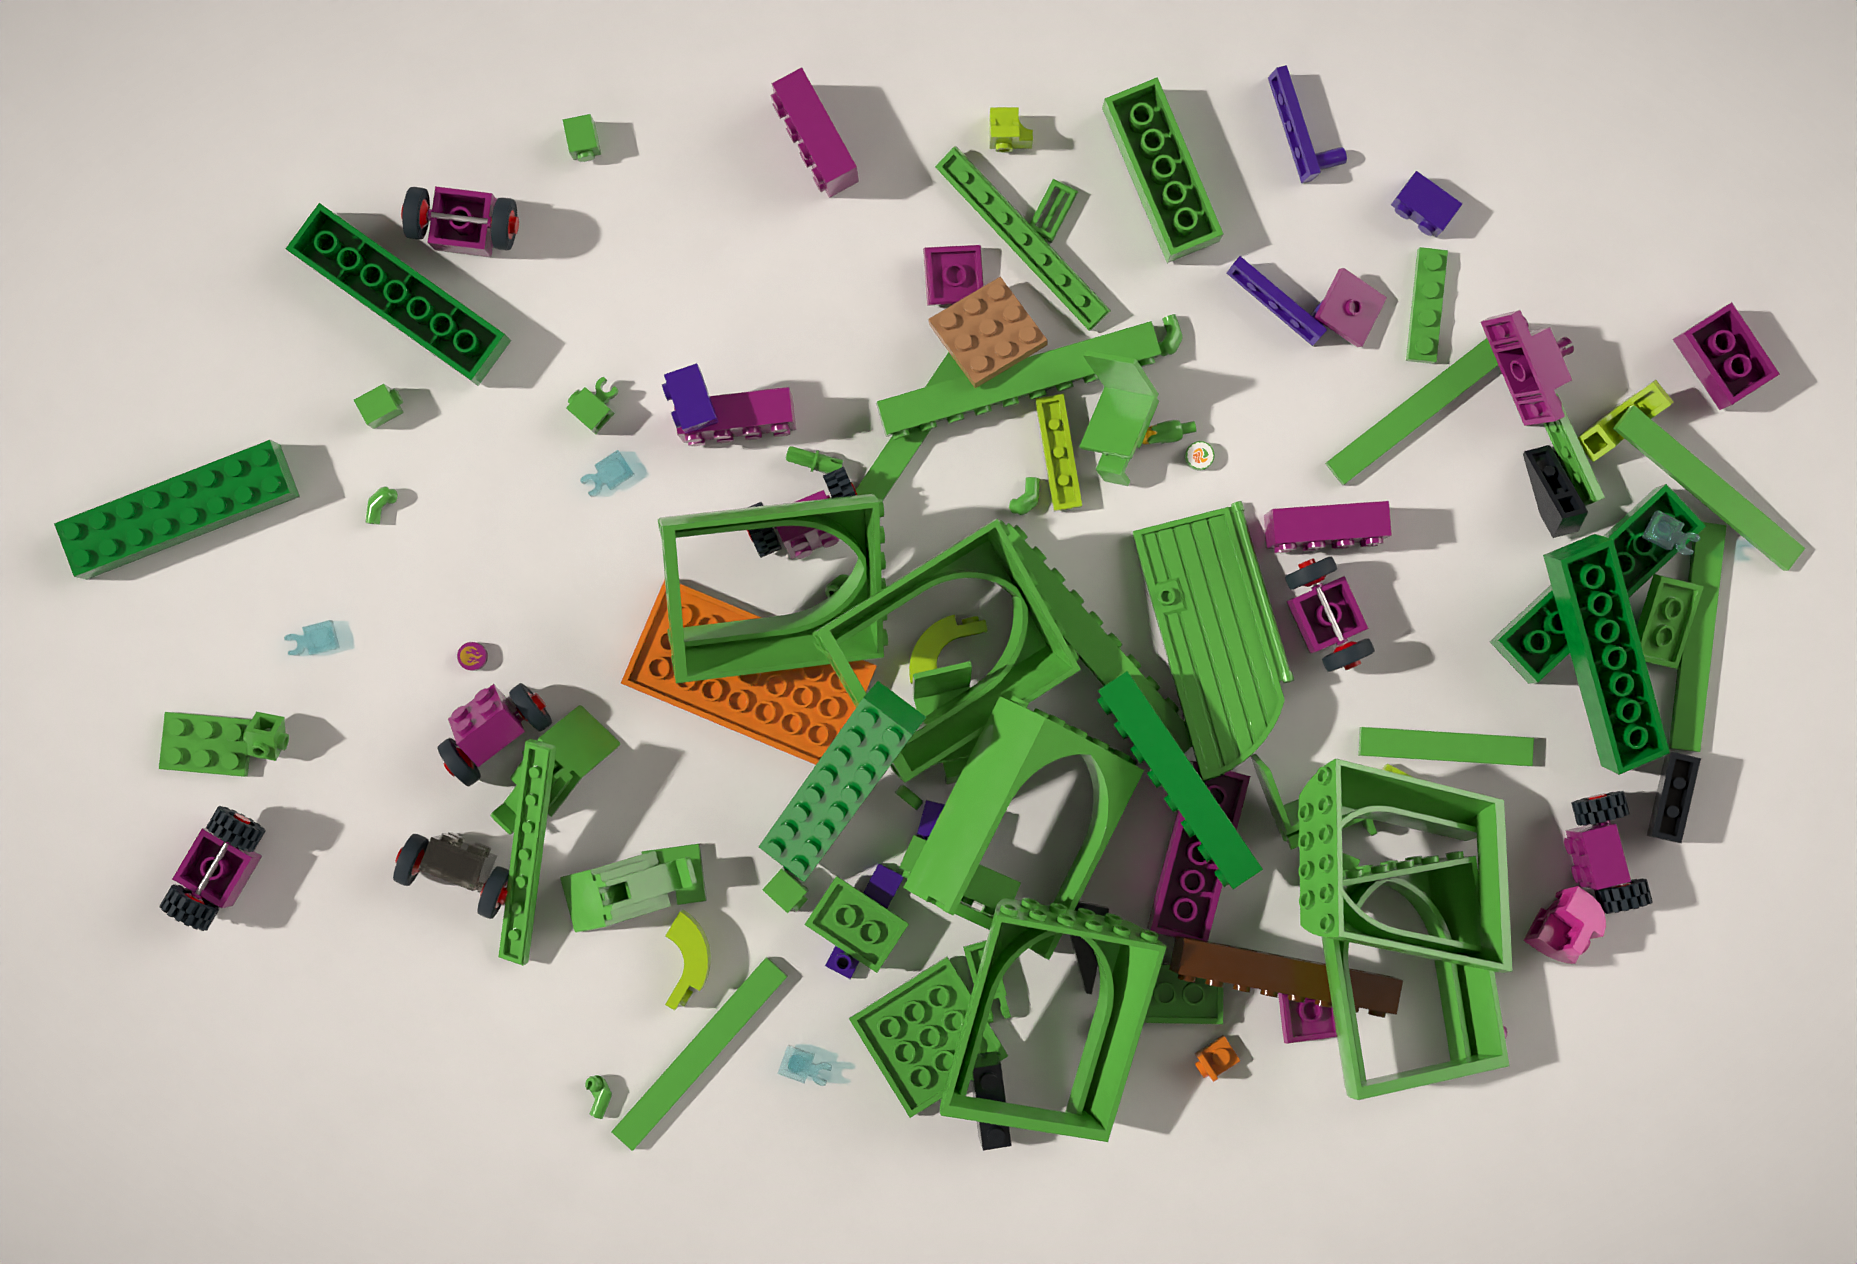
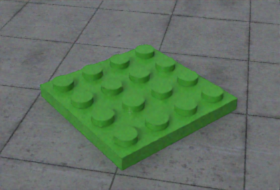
[849,956,1008,1118]

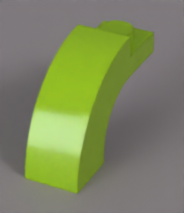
[1578,380,1673,462]
[909,614,988,684]
[665,909,711,1011]

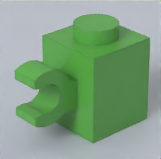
[566,377,619,435]

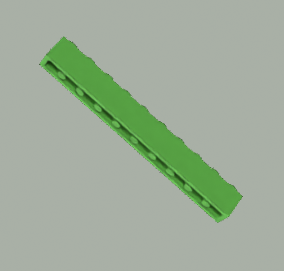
[876,321,1161,440]
[1006,523,1192,753]

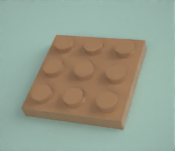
[928,276,1048,388]

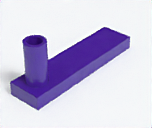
[1268,65,1347,184]
[1226,256,1327,346]
[825,863,904,979]

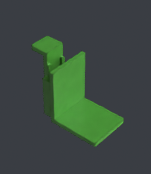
[1079,350,1159,486]
[913,661,980,785]
[490,705,620,835]
[1250,754,1377,850]
[560,850,697,933]

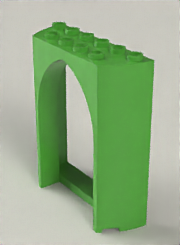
[658,494,888,683]
[813,519,1081,783]
[903,696,1144,960]
[1298,758,1513,973]
[1321,851,1510,1100]
[940,898,1167,1142]

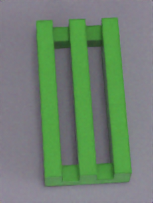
[1030,179,1078,243]

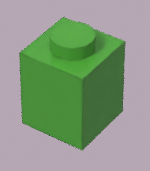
[562,114,601,162]
[354,384,404,429]
[762,867,809,913]

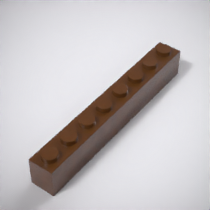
[1169,935,1403,1018]

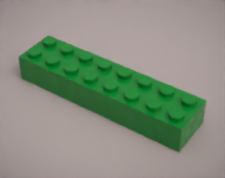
[285,203,512,386]
[54,440,300,580]
[1489,484,1706,684]
[1543,534,1670,775]
[1097,671,1263,889]
[758,681,926,882]

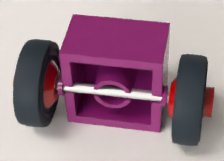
[401,186,519,257]
[1285,556,1375,672]
[437,683,552,787]

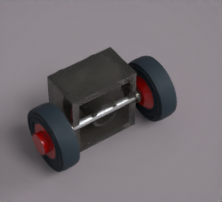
[393,832,509,919]

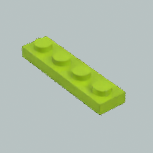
[1035,394,1082,512]

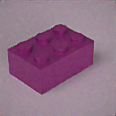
[1673,302,1780,410]

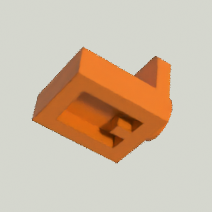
[1195,1035,1240,1082]

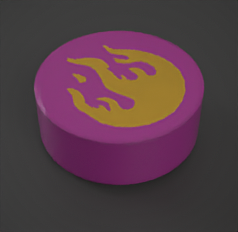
[457,642,488,671]

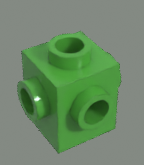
[243,711,289,761]

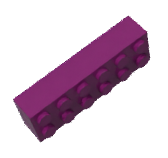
[1147,761,1251,941]

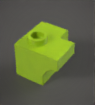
[989,107,1033,153]

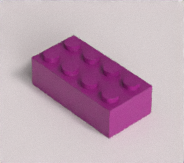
[770,67,859,198]
[674,387,796,446]
[1264,501,1392,553]

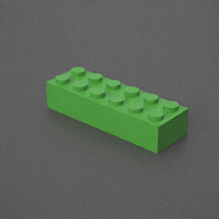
[1102,77,1224,263]

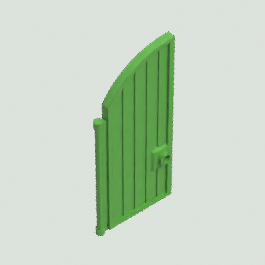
[1132,501,1294,782]

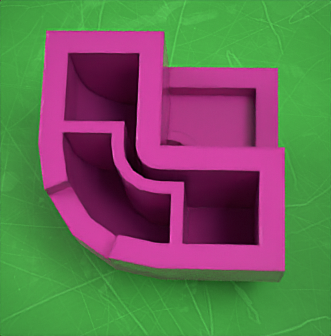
[1523,886,1606,964]

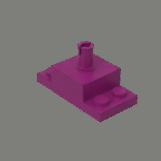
[1481,310,1574,426]

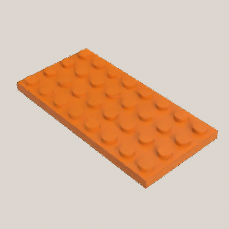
[621,579,877,765]

